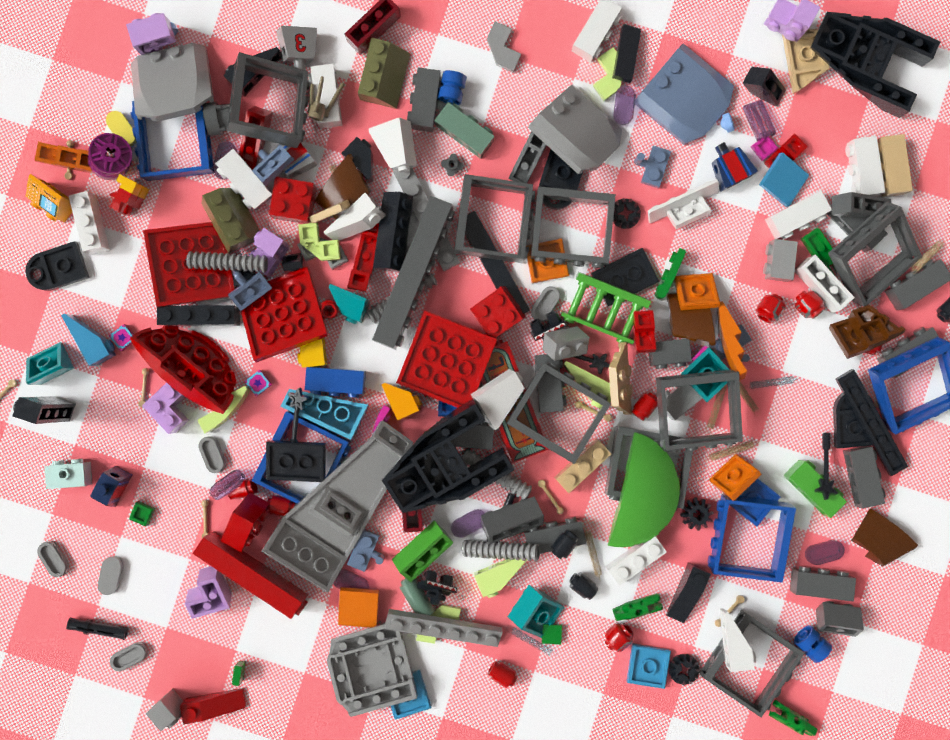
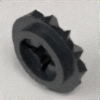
[613,198,641,229]
[669,654,700,686]

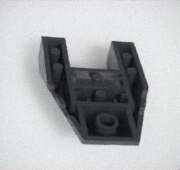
[810,12,941,118]
[382,399,515,513]

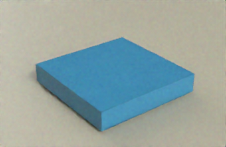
[759,153,809,207]
[626,643,671,689]
[391,670,432,720]

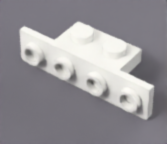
[648,179,719,230]

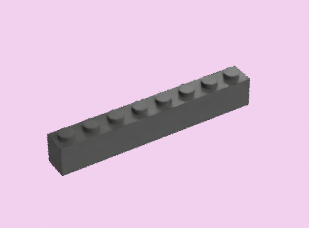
[372,196,455,350]

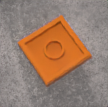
[526,239,569,283]
[674,273,720,310]
[709,454,762,501]
[338,587,379,628]

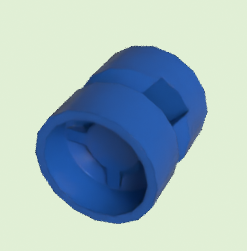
[437,70,467,105]
[793,625,832,663]

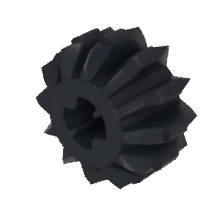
[680,497,714,531]

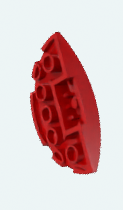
[130,325,236,414]

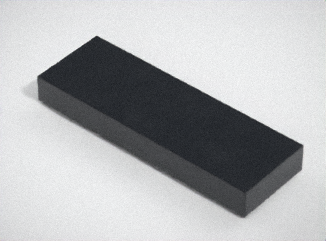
[612,24,641,83]

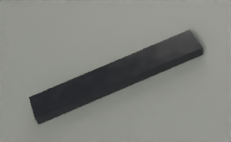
[465,211,530,314]
[835,369,908,476]

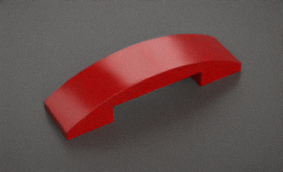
[347,223,379,292]

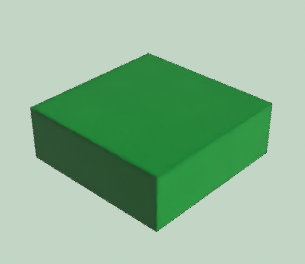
[128,501,156,527]
[542,624,562,645]
[232,660,246,686]

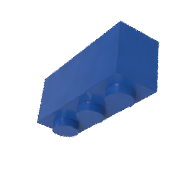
[304,367,366,398]

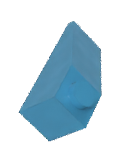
[61,313,116,366]

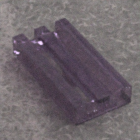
[742,99,776,141]

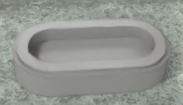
[531,286,560,322]
[198,436,226,473]
[37,541,69,577]
[97,556,123,595]
[110,642,148,672]

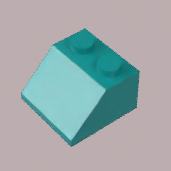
[507,585,564,638]

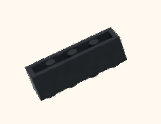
[373,191,413,272]
[157,305,240,327]
[12,396,76,424]

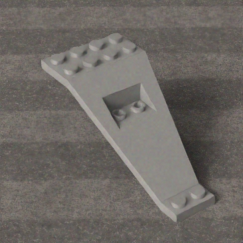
[261,420,414,592]

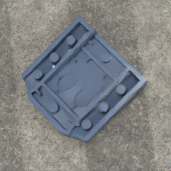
[634,43,734,145]

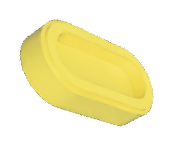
[106,111,136,147]

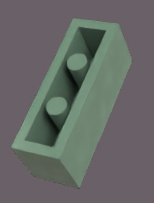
[434,102,495,159]

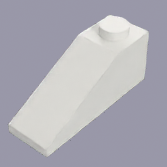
[324,193,386,241]
[719,608,756,672]

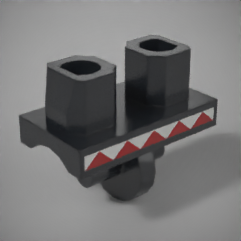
[530,310,566,341]
[417,570,457,605]

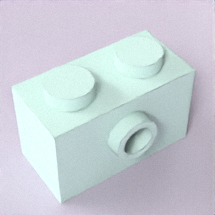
[44,459,92,489]

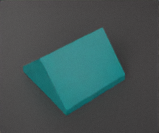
[26,342,75,385]

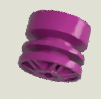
[88,133,132,180]

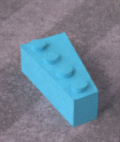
[280,389,369,441]

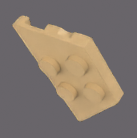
[782,29,829,94]
[609,342,633,415]

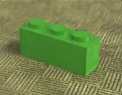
[783,460,847,518]
[392,520,454,582]

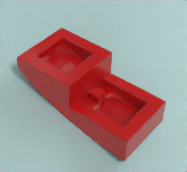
[764,133,808,168]
[633,310,656,353]

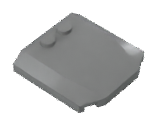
[131,43,214,122]
[528,84,622,174]
[327,624,418,717]

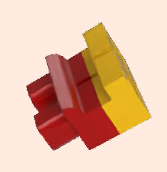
[110,174,150,216]

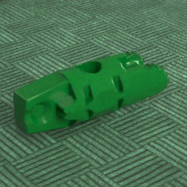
[612,593,663,621]
[768,700,818,736]

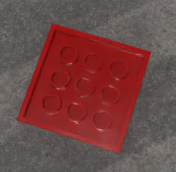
[143,222,235,308]
[241,267,329,363]
[396,310,497,408]

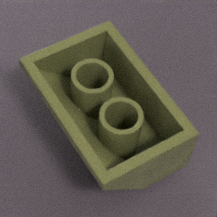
[358,38,410,109]
[201,188,259,253]

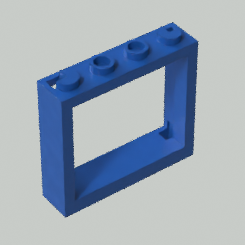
[130,101,215,181]
[868,337,950,435]
[252,411,351,504]
[707,494,796,583]

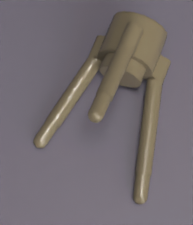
[307,76,345,121]

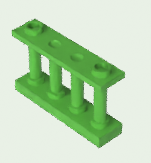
[561,271,651,344]

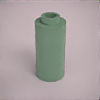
[399,578,435,615]

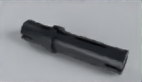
[66,617,129,640]

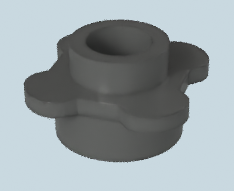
[441,154,464,177]

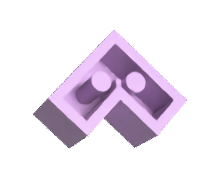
[763,0,821,42]
[126,13,176,55]
[249,228,291,278]
[142,383,189,434]
[185,566,232,619]

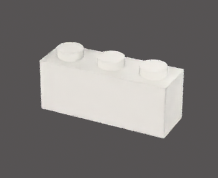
[571,0,622,63]
[308,64,343,128]
[845,136,885,196]
[215,149,272,210]
[765,190,832,240]
[69,191,110,255]
[794,255,855,312]
[605,536,667,586]

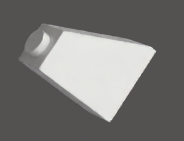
[369,117,417,173]
[471,369,525,430]

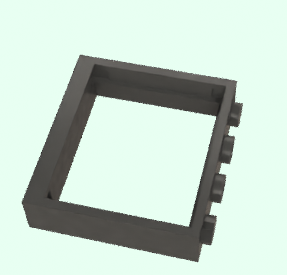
[226,52,310,148]
[454,174,535,263]
[530,186,616,268]
[828,202,922,306]
[506,362,611,464]
[656,369,743,452]
[604,426,693,511]
[699,609,805,718]

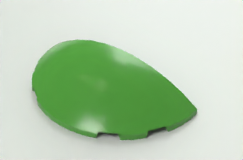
[607,432,680,547]

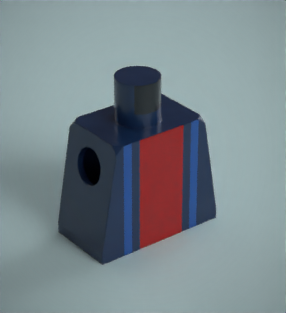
[711,142,758,192]
[90,466,133,507]

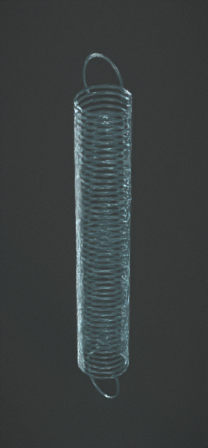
[744,376,800,389]
[509,626,557,657]

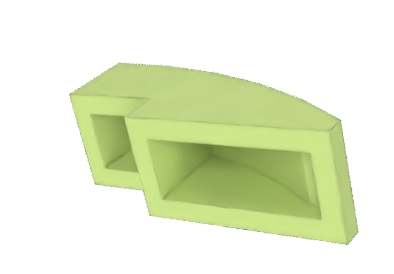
[197,386,251,434]

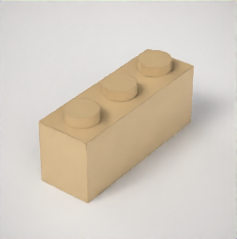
[877,134,913,197]
[554,439,611,493]

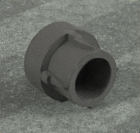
[203,101,230,136]

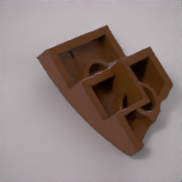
[315,154,371,220]
[667,293,716,346]
[829,305,906,359]
[851,508,918,567]

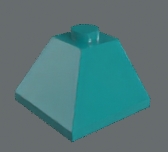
[329,284,370,325]
[680,347,729,402]

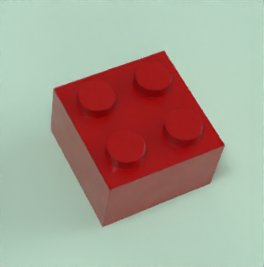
[269,177,317,224]
[470,286,527,339]
[221,492,270,552]

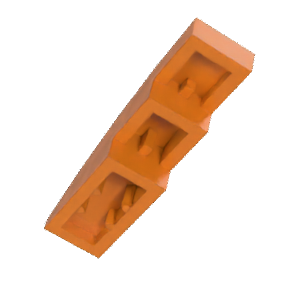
[35,141,114,174]
[717,301,747,381]

